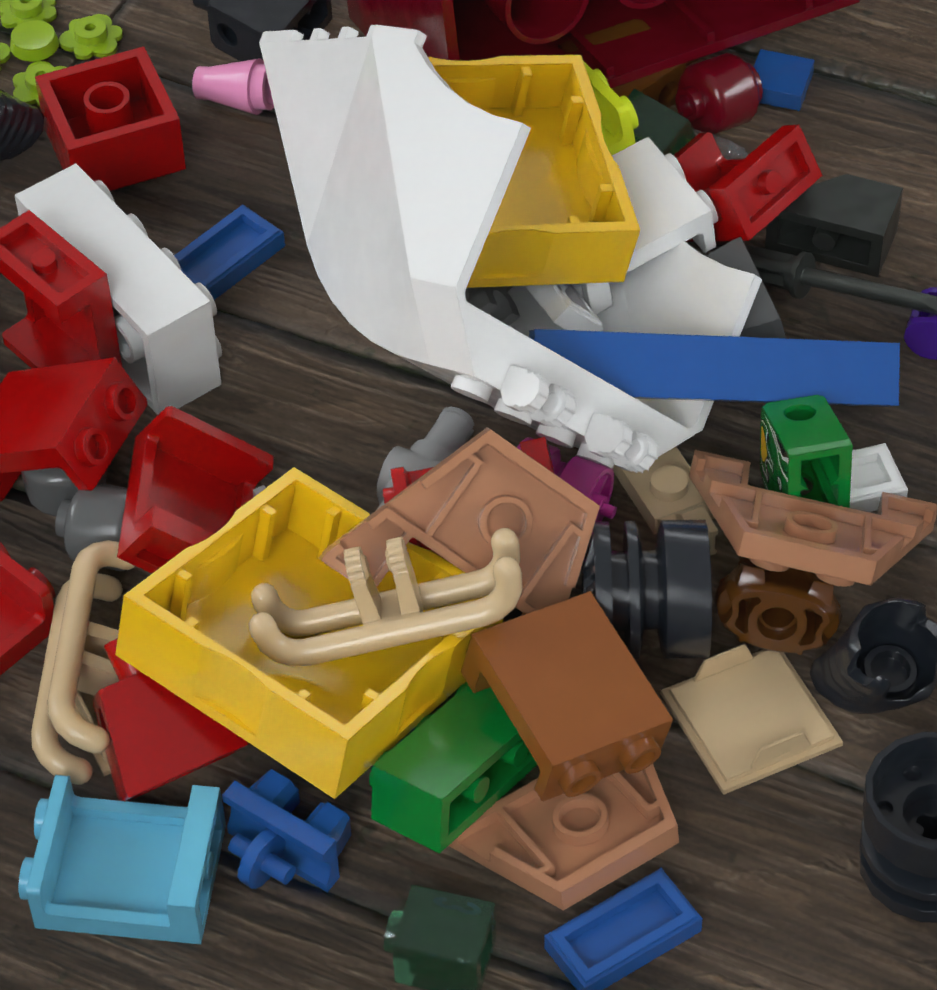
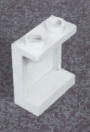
[571,137,718,314]

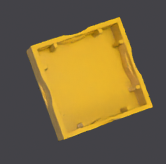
[428,55,640,288]
[115,467,504,799]

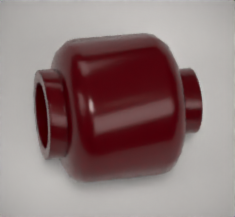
[675,53,763,135]

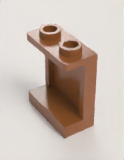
[461,591,673,801]

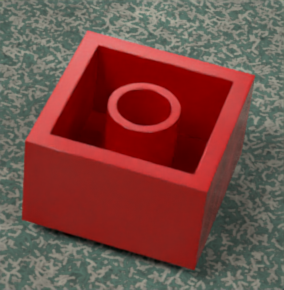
[35,46,186,191]

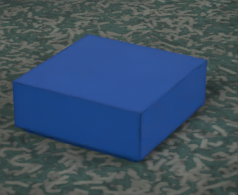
[754,49,815,111]

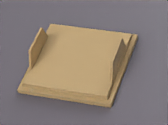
[660,644,843,795]

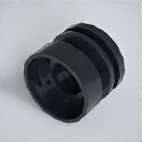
[582,520,712,659]
[859,732,937,923]

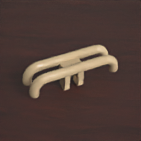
[249,528,523,667]
[31,540,135,785]

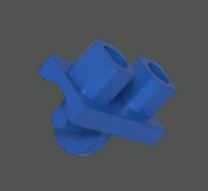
[222,769,352,893]

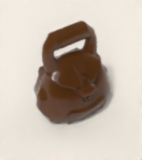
[714,556,843,655]

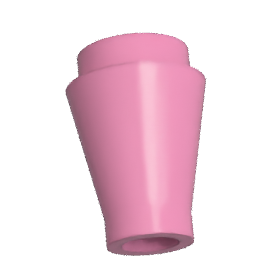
[192,58,274,115]

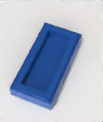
[174,204,285,300]
[544,868,703,990]

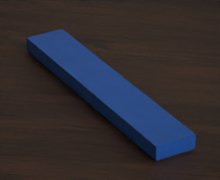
[529,329,900,407]

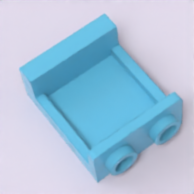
[19,775,226,945]

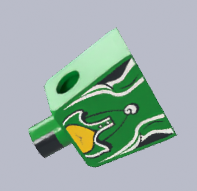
[760,395,853,508]

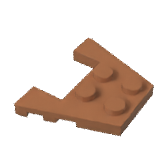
[319,427,600,616]
[689,450,937,587]
[449,764,679,911]

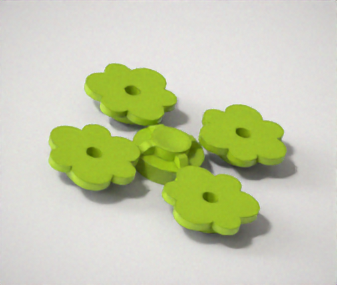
[0,0,123,107]

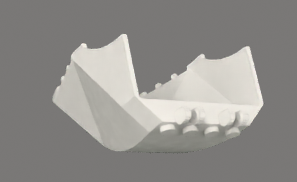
[259,25,762,473]

